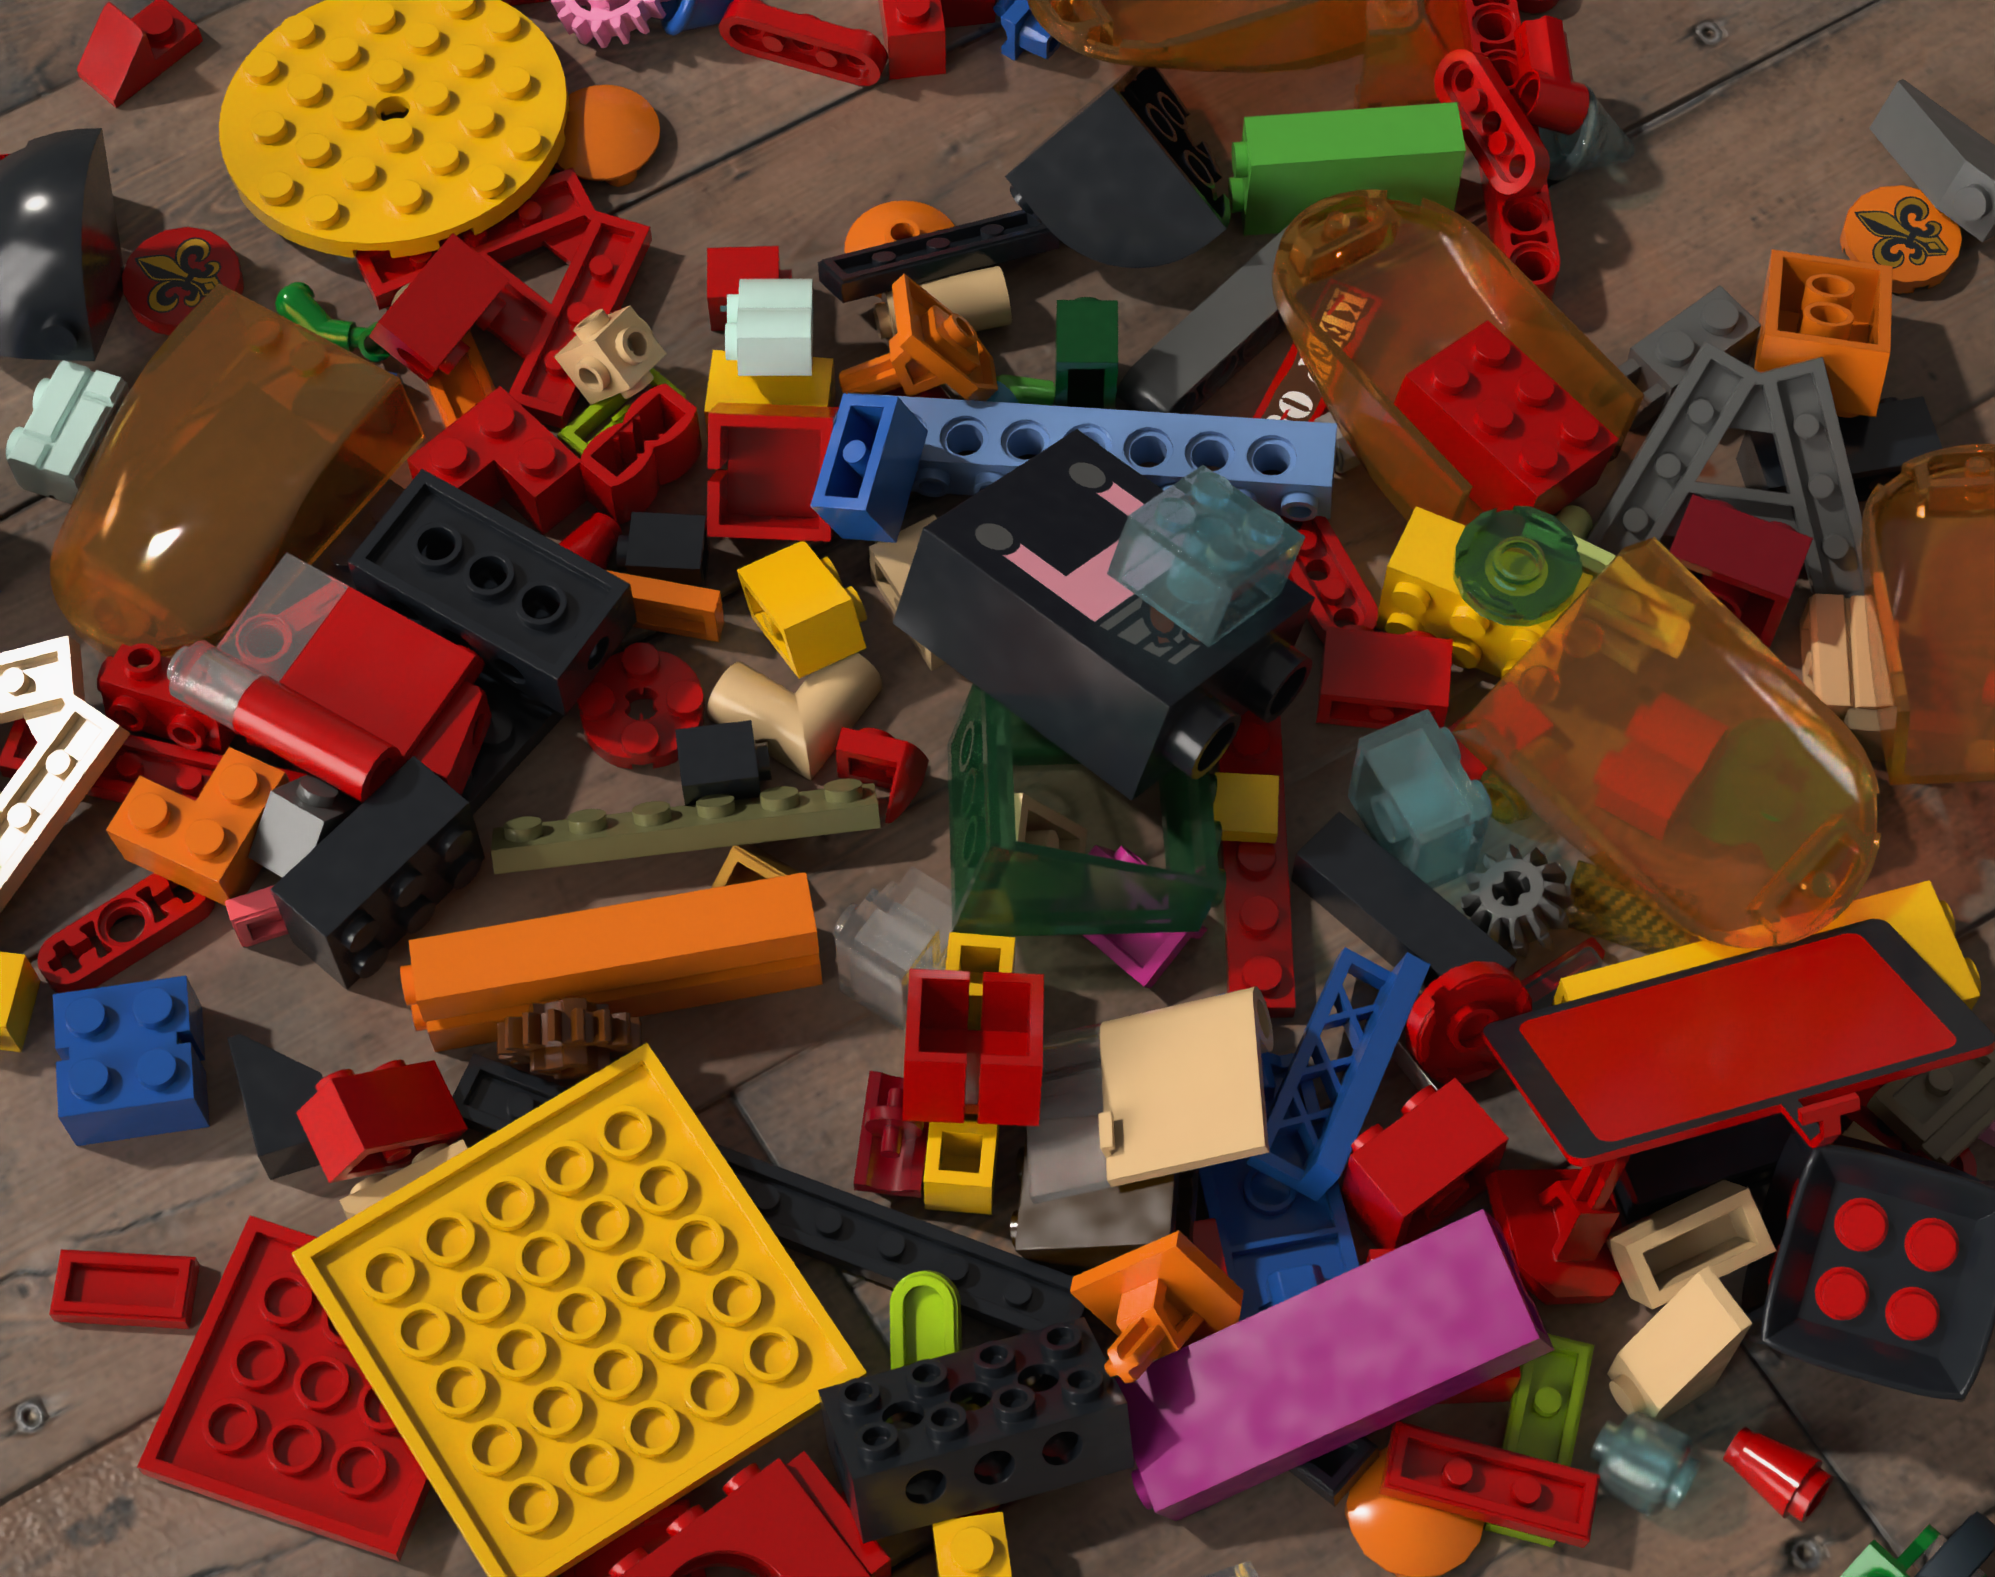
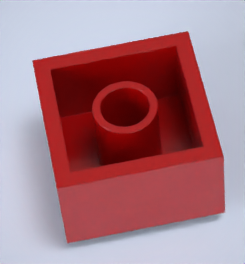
[1341,1077,1509,1249]

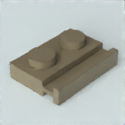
[1866,1050,1995,1165]

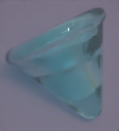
[1538,84,1635,180]

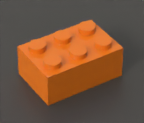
[1754,249,1893,418]

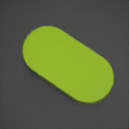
[890,1270,962,1370]

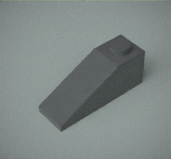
[1869,79,1995,242]

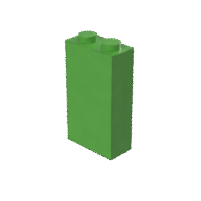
[1228,102,1466,236]

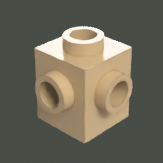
[554,305,666,405]

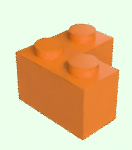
[106,747,290,906]

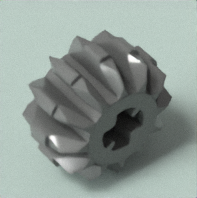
[1461,844,1574,959]

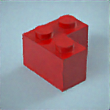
[878,0,995,80]
[407,386,587,535]

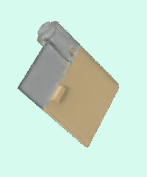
[1027,987,1274,1204]

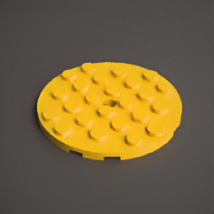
[219,0,570,258]

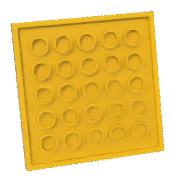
[291,1043,867,1577]

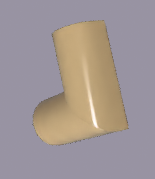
[707,652,882,781]

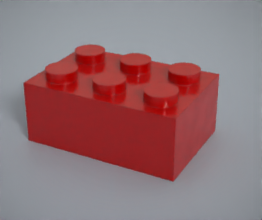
[1386,320,1619,541]

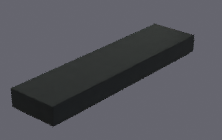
[818,209,1059,303]

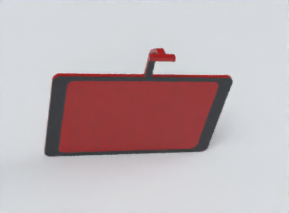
[1483,919,1995,1167]

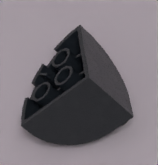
[1005,54,1231,268]
[0,128,124,361]

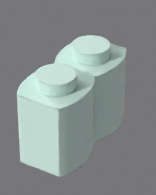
[725,279,813,376]

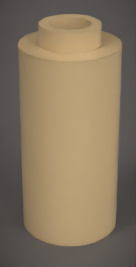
[873,266,1012,339]

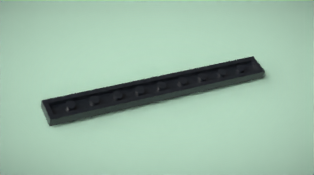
[452,1053,1087,1335]

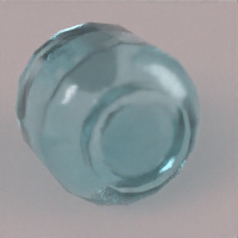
[1590,1411,1701,1516]

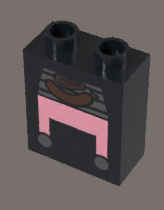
[893,429,1315,801]

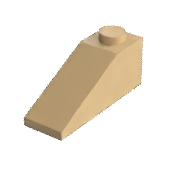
[1607,1265,1753,1430]

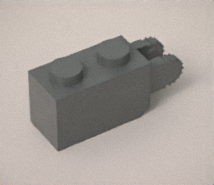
[1593,285,1761,431]

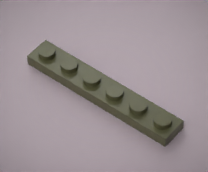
[491,778,881,874]

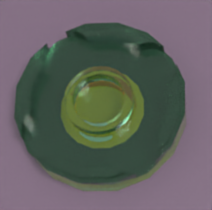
[1453,506,1582,626]

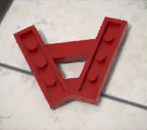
[355,167,652,429]

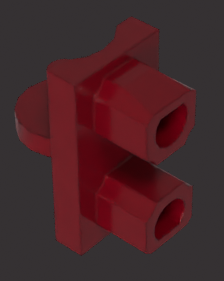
[853,1071,930,1198]

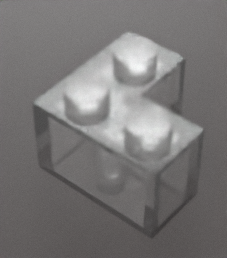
[833,866,977,1031]

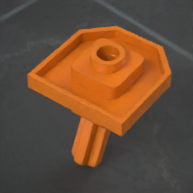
[839,273,998,401]
[1070,1230,1244,1383]

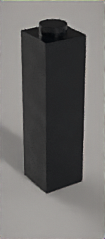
[1291,811,1517,992]

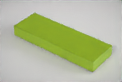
[1484,1333,1595,1548]

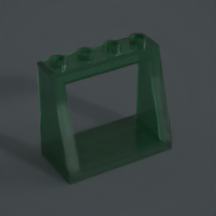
[947,683,1227,937]

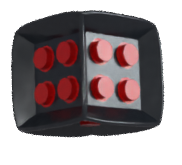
[1741,1127,1995,1402]

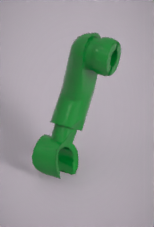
[275,282,391,362]

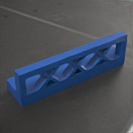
[1246,947,1431,1202]

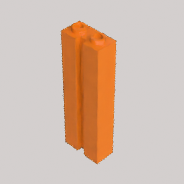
[400,872,823,1052]

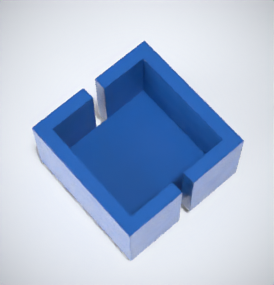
[53,975,210,1146]

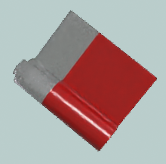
[167,552,478,803]

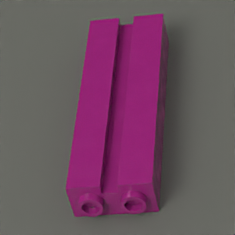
[1116,1209,1554,1521]

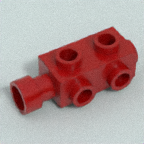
[97,643,267,755]

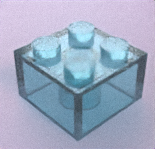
[1107,465,1305,647]
[1348,709,1492,889]

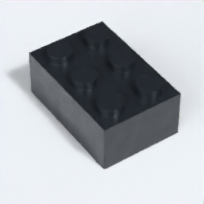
[270,755,485,990]

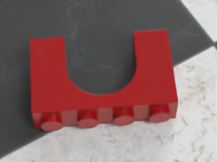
[608,1458,870,1577]

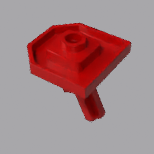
[1485,1155,1630,1305]

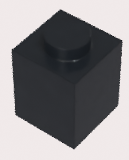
[616,512,710,588]
[675,720,772,806]

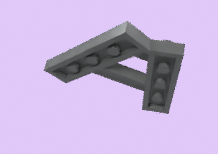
[1585,342,1881,598]

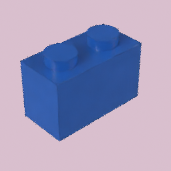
[810,393,928,543]

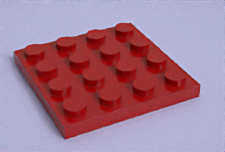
[137,1215,431,1562]

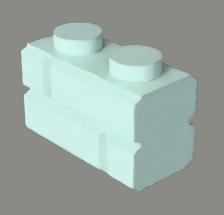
[6,360,136,507]

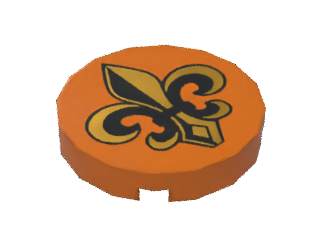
[1840,185,1962,294]

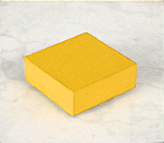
[1211,772,1279,843]

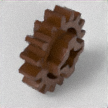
[497,998,642,1079]

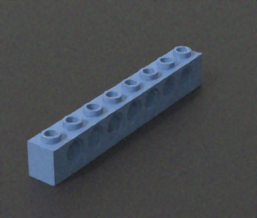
[848,393,1337,521]

